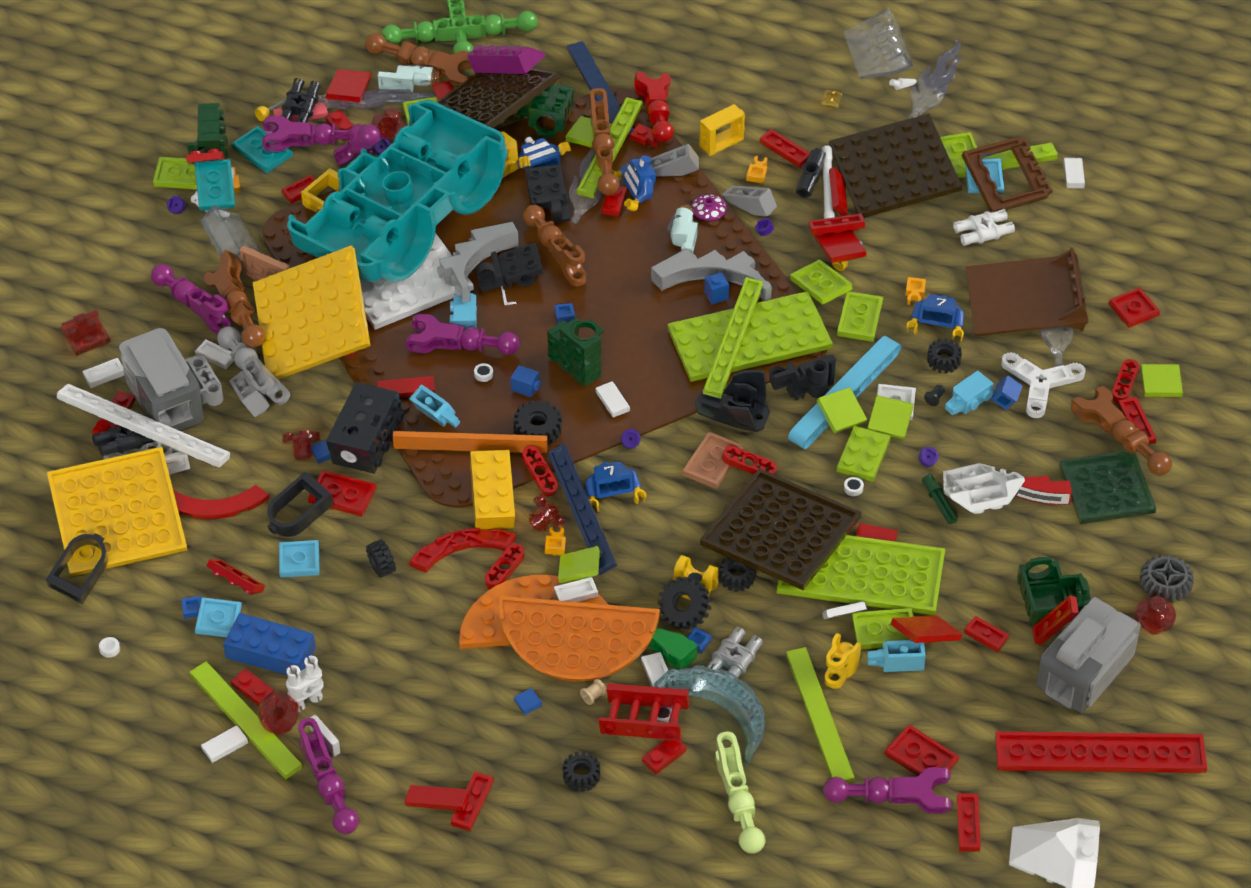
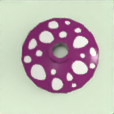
[691,194,727,221]

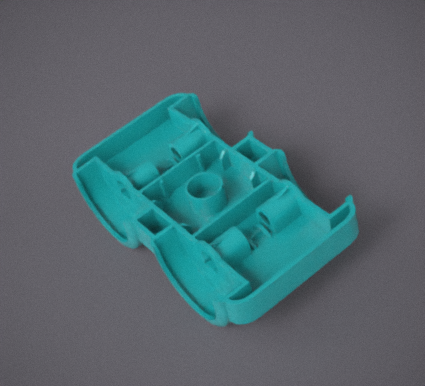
[287,100,508,282]

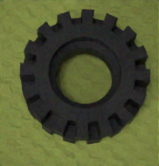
[927,338,962,373]
[366,539,396,578]
[719,557,755,592]
[563,751,600,792]

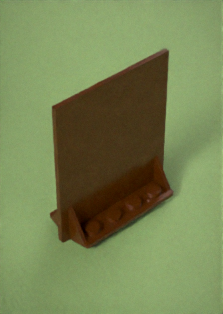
[965,247,1088,336]

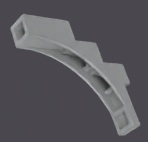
[437,222,519,303]
[651,249,772,301]

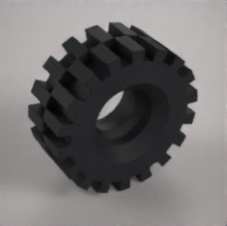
[513,400,562,447]
[658,577,712,629]

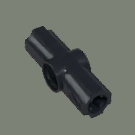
[796,148,826,198]

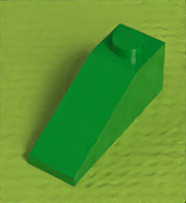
[648,628,697,672]

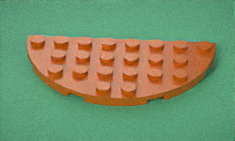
[459,575,608,649]
[499,596,660,682]

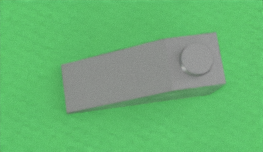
[650,144,699,176]
[722,185,777,217]
[229,370,270,417]

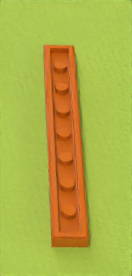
[393,431,548,453]

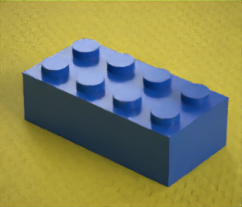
[223,613,316,675]

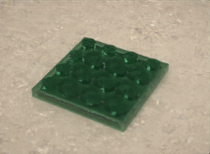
[1059,451,1157,524]

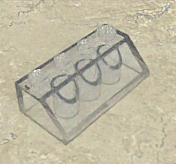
[201,205,261,273]

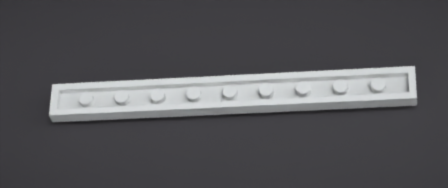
[57,384,230,468]

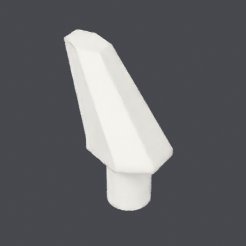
[889,78,917,90]

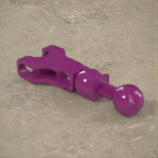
[262,116,363,152]
[333,124,380,167]
[151,264,232,335]
[405,314,520,355]
[298,718,359,834]
[823,767,952,814]

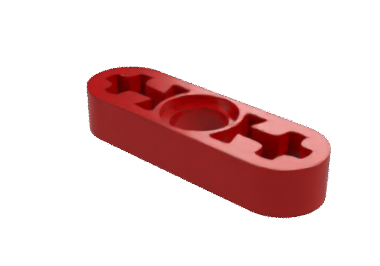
[1112,359,1139,404]
[522,446,558,497]
[721,446,777,475]
[485,544,525,589]

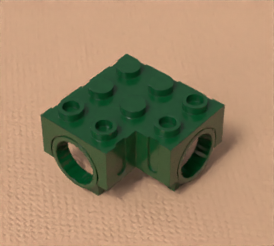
[516,85,575,138]
[187,103,228,159]
[547,318,604,387]
[1017,556,1091,626]

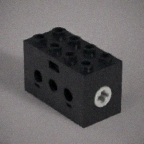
[326,382,405,474]

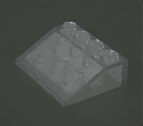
[844,8,914,79]

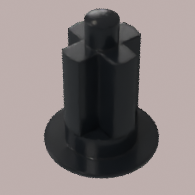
[924,385,945,406]

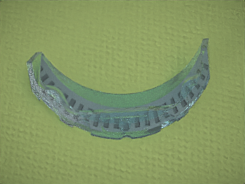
[654,665,765,764]

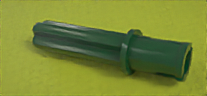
[922,474,957,525]

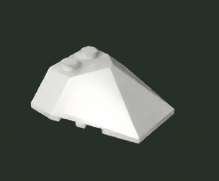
[943,463,1025,514]
[1009,818,1100,888]

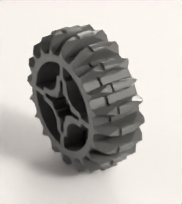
[1139,554,1194,604]

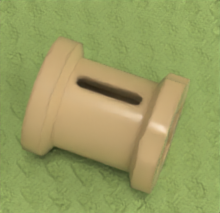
[580,679,607,705]

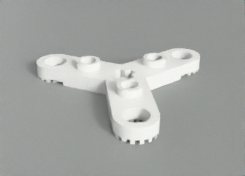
[1001,352,1086,418]

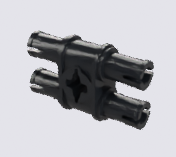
[281,78,321,123]
[92,426,157,457]

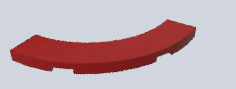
[173,485,270,519]
[409,528,516,573]

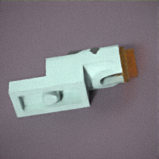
[378,65,440,92]
[667,204,698,254]

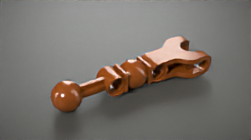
[365,33,472,88]
[590,88,620,196]
[204,249,265,348]
[1071,386,1172,476]

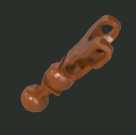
[522,205,587,286]

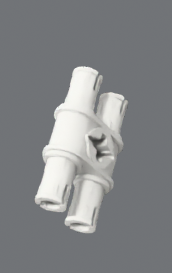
[953,209,1015,246]
[286,656,323,712]

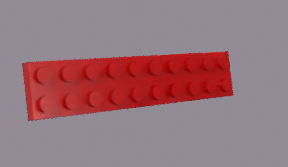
[995,731,1207,773]

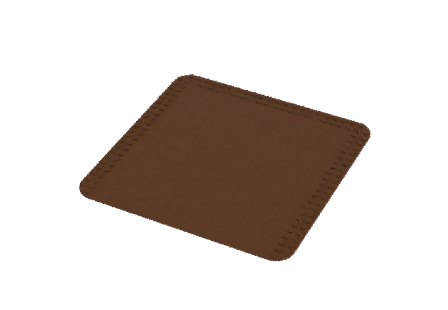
[263,87,828,508]

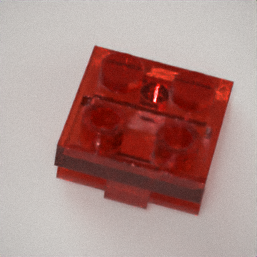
[61,310,111,356]

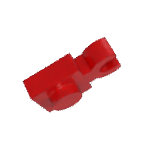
[630,124,658,148]

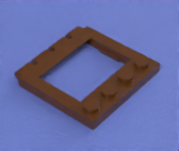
[961,136,1053,213]

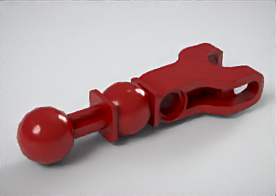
[634,71,674,143]

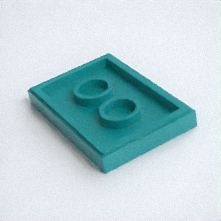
[231,126,293,174]
[194,159,235,211]

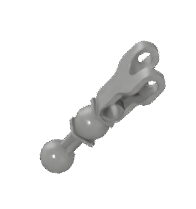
[217,326,290,406]

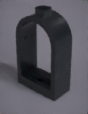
[267,472,334,537]
[46,533,108,604]

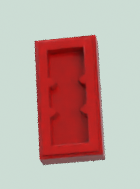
[281,175,316,204]

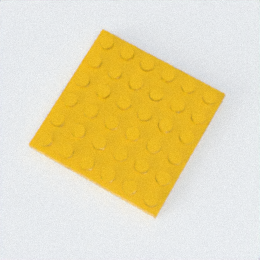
[253,246,371,380]
[47,447,188,577]

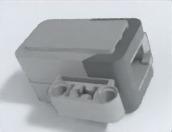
[119,328,224,431]
[1036,597,1141,714]

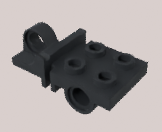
[525,164,571,223]
[476,243,543,292]
[769,354,836,401]

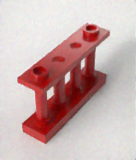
[598,683,690,741]

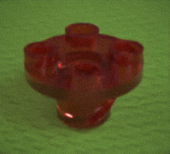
[371,108,405,139]
[282,430,321,461]
[529,494,566,531]
[1135,596,1176,635]
[258,692,299,734]

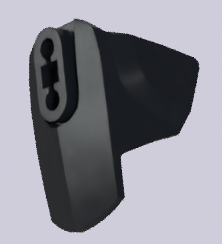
[695,370,770,432]

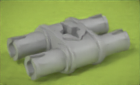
[704,627,763,682]

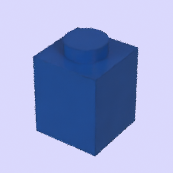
[704,272,729,305]
[510,365,541,397]
[991,375,1022,410]

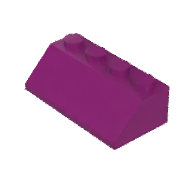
[467,45,546,74]

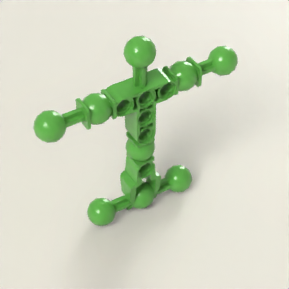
[381,0,538,54]

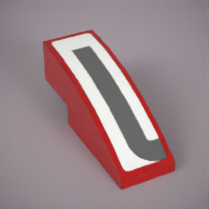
[1015,476,1072,505]

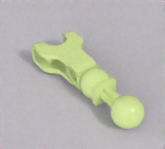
[715,732,766,854]

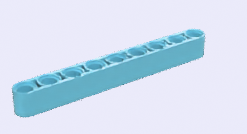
[788,336,901,449]

